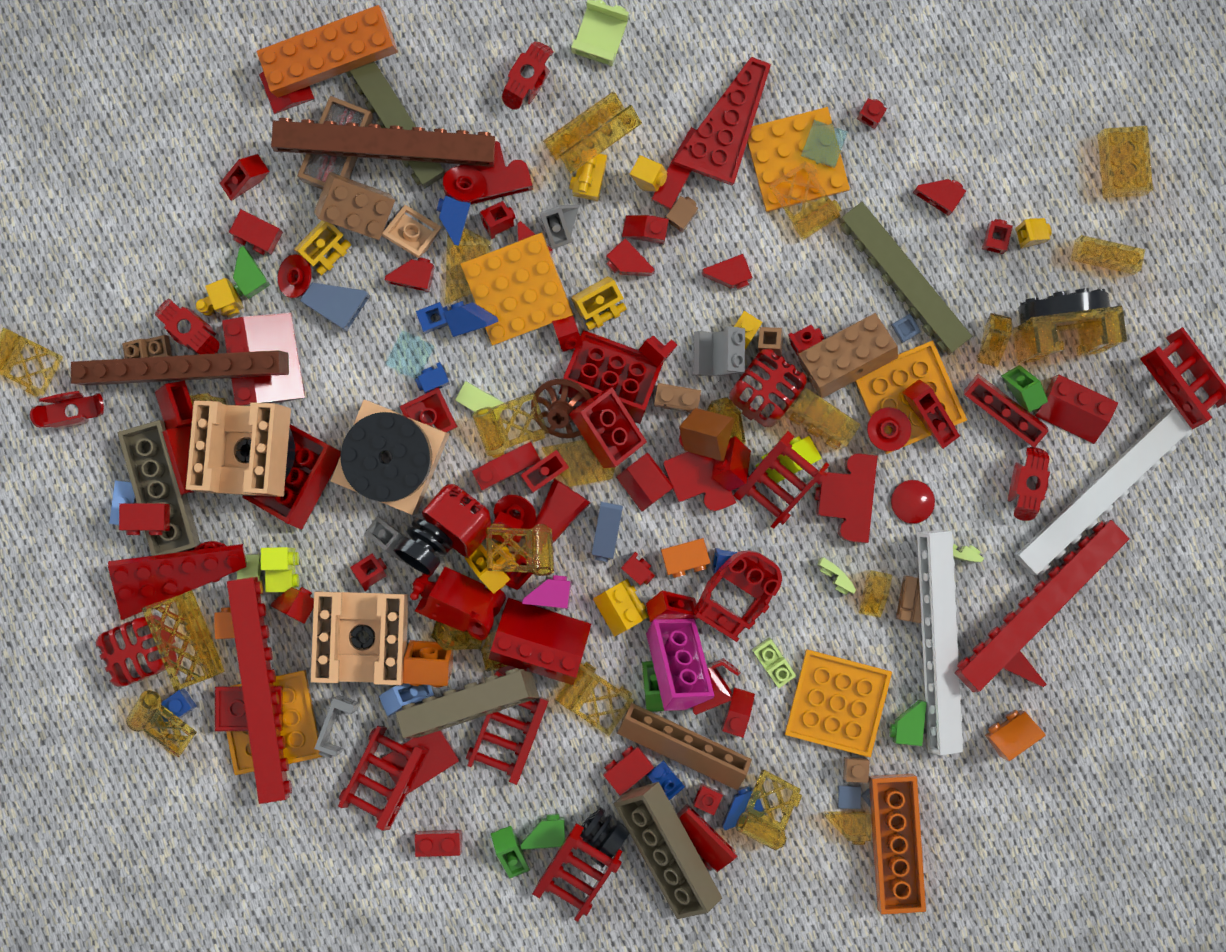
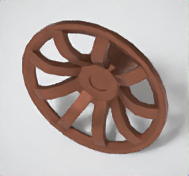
[531,379,592,439]

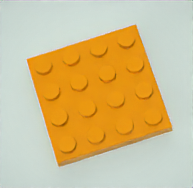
[747,107,850,212]
[461,232,574,346]
[854,340,967,454]
[784,649,892,758]
[226,670,323,775]

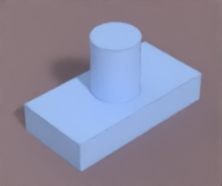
[109,480,136,525]

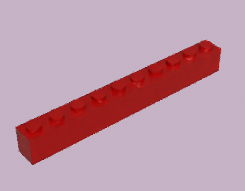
[955,520,1130,692]
[227,577,292,804]

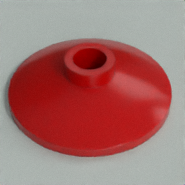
[443,165,487,202]
[278,254,311,298]
[867,407,911,451]
[494,495,536,533]

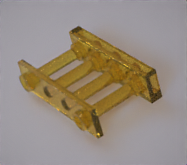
[543,91,642,174]

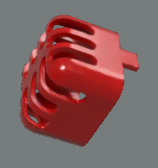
[730,349,807,427]
[422,484,491,558]
[95,615,177,687]

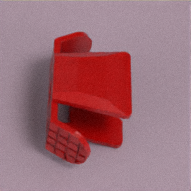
[502,41,554,110]
[155,299,220,355]
[30,391,104,428]
[1008,447,1050,521]
[692,658,741,715]

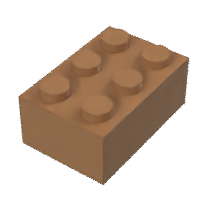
[314,172,395,240]

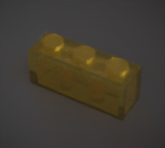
[1070,235,1145,275]

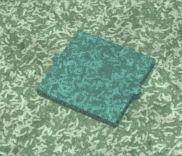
[801,120,848,168]
[386,331,435,379]

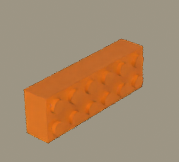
[257,5,398,98]
[869,773,926,914]

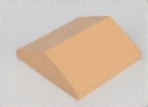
[382,205,442,258]

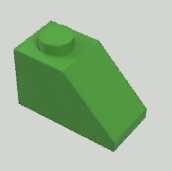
[233,246,270,299]
[1001,365,1048,413]
[642,661,664,712]
[889,700,927,746]
[521,813,566,849]
[491,826,530,878]

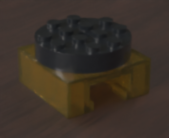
[1012,288,1128,364]

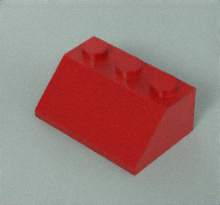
[1035,374,1118,444]
[569,387,647,468]
[677,803,738,872]

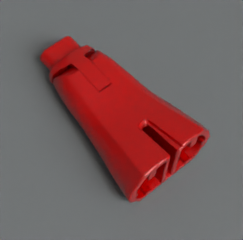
[525,478,591,556]

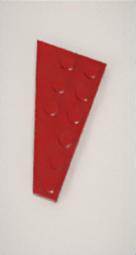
[672,57,771,186]
[108,544,247,620]

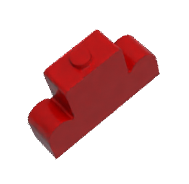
[443,141,533,205]
[663,434,736,512]
[814,454,878,543]

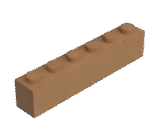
[617,703,752,790]

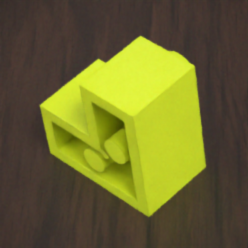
[755,436,822,488]
[261,547,299,592]

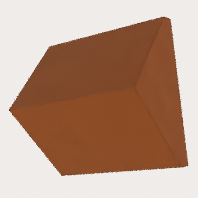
[679,408,735,461]

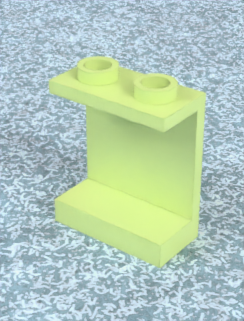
[571,0,629,66]

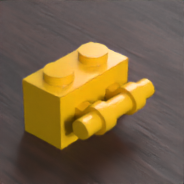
[569,148,607,201]
[293,220,352,276]
[570,276,627,331]
[196,278,244,318]
[465,542,517,594]
[593,579,649,637]

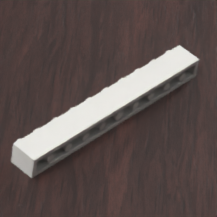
[1014,407,1193,575]
[917,530,963,756]

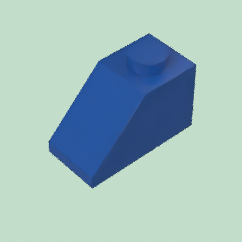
[436,195,471,246]
[444,301,498,337]
[148,689,197,732]
[722,785,766,831]

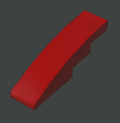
[652,127,696,210]

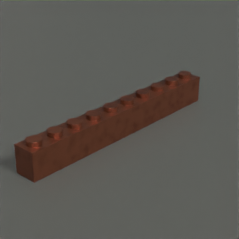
[271,118,495,167]
[71,350,289,385]

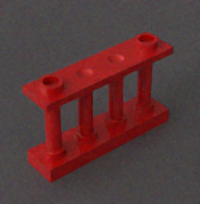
[1140,327,1226,430]
[733,431,829,529]
[466,697,549,785]
[338,726,429,831]
[532,823,623,922]

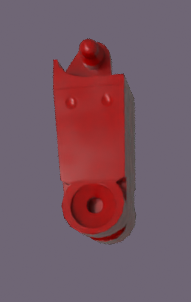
[410,566,506,640]

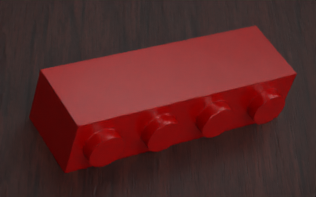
[964,373,1048,448]

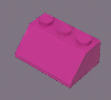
[522,575,572,608]

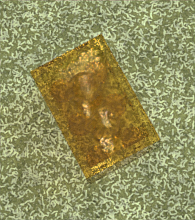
[1097,126,1153,198]
[787,387,861,450]

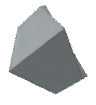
[540,204,580,249]

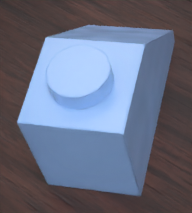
[379,683,435,716]

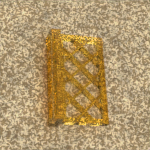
[142,590,225,691]

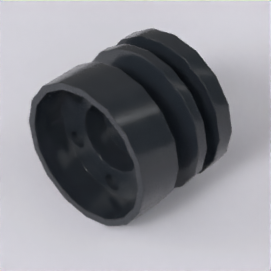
[393,518,453,576]
[580,807,630,868]

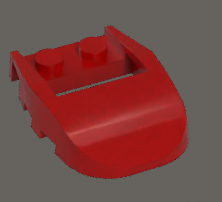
[694,550,782,642]

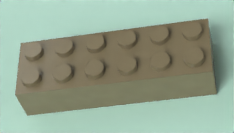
[117,420,200,556]
[395,668,539,739]
[613,782,722,919]

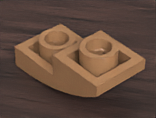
[122,335,172,359]

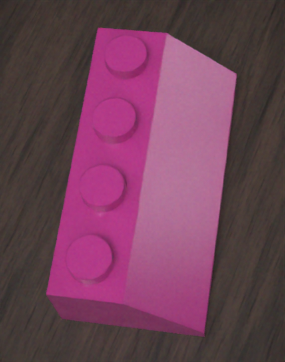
[646,619,714,711]

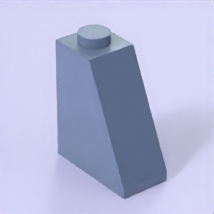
[300,282,370,332]
[592,502,623,562]

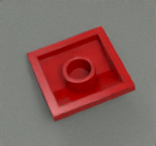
[259,72,314,114]
[399,387,458,433]
[616,453,674,512]

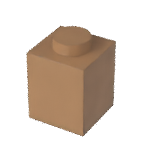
[666,196,698,233]
[758,327,783,356]
[843,757,870,783]

